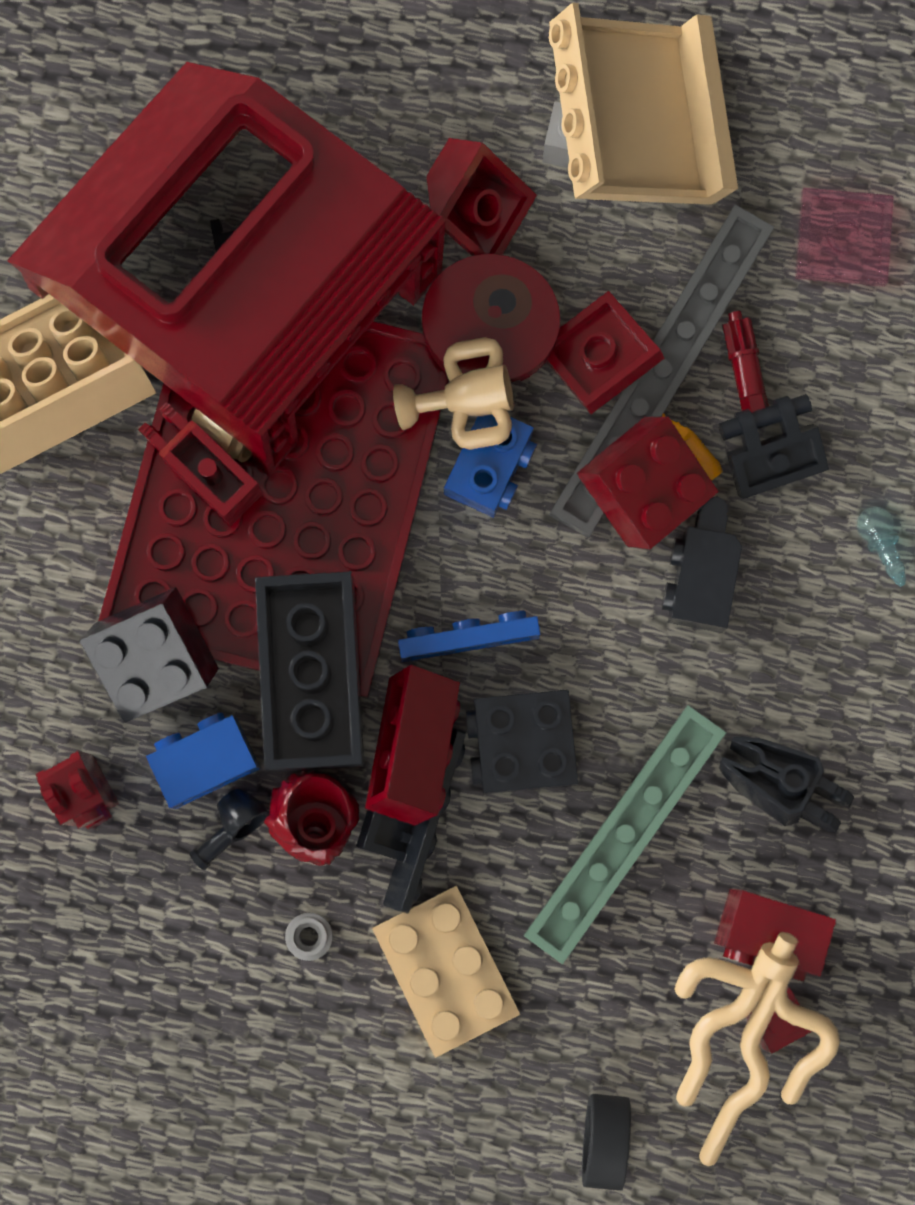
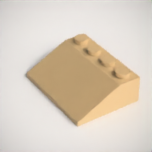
[0,294,156,474]

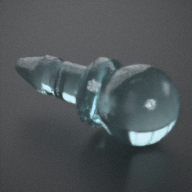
[857,506,906,587]

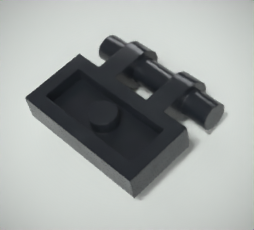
[718,394,829,499]

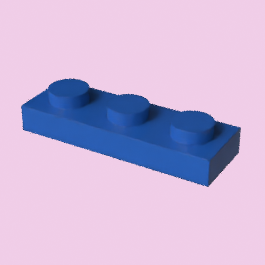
[398,611,540,663]

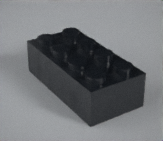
[255,571,365,772]

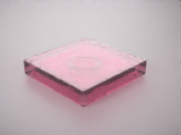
[795,188,894,287]

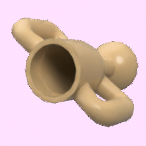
[393,337,514,450]

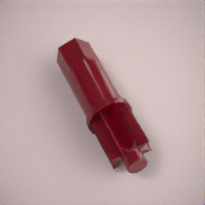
[722,311,769,412]

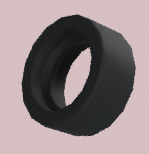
[582,1094,631,1191]

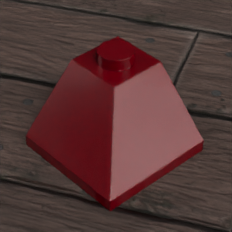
[426,138,537,256]

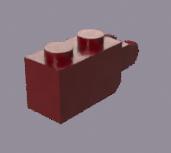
[138,402,264,526]
[35,751,119,830]

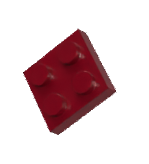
[546,291,665,415]

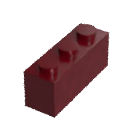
[365,665,460,825]

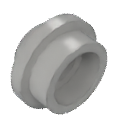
[285,913,333,961]

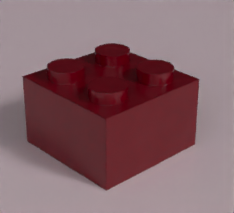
[576,416,719,549]
[714,889,837,982]

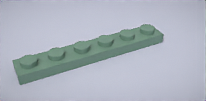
[523,705,726,964]

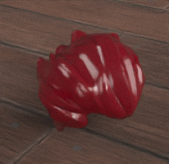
[264,770,360,866]

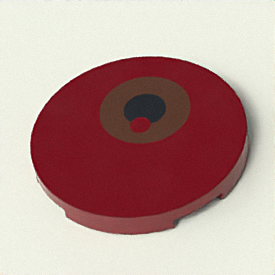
[422,254,560,382]

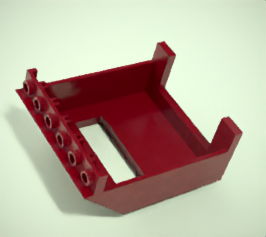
[7,62,446,476]

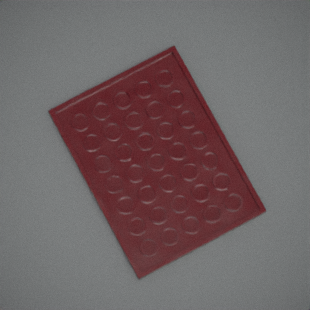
[98,277,449,699]

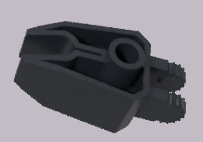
[719,736,854,833]

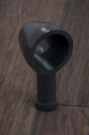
[189,788,270,870]

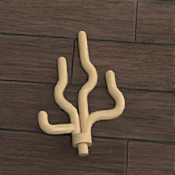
[675,932,840,1166]

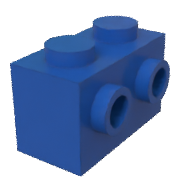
[444,415,537,518]
[146,712,261,809]

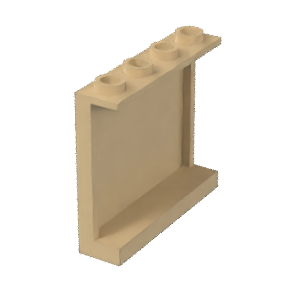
[549,2,738,205]

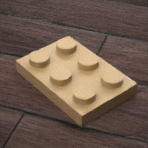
[372,885,520,1058]

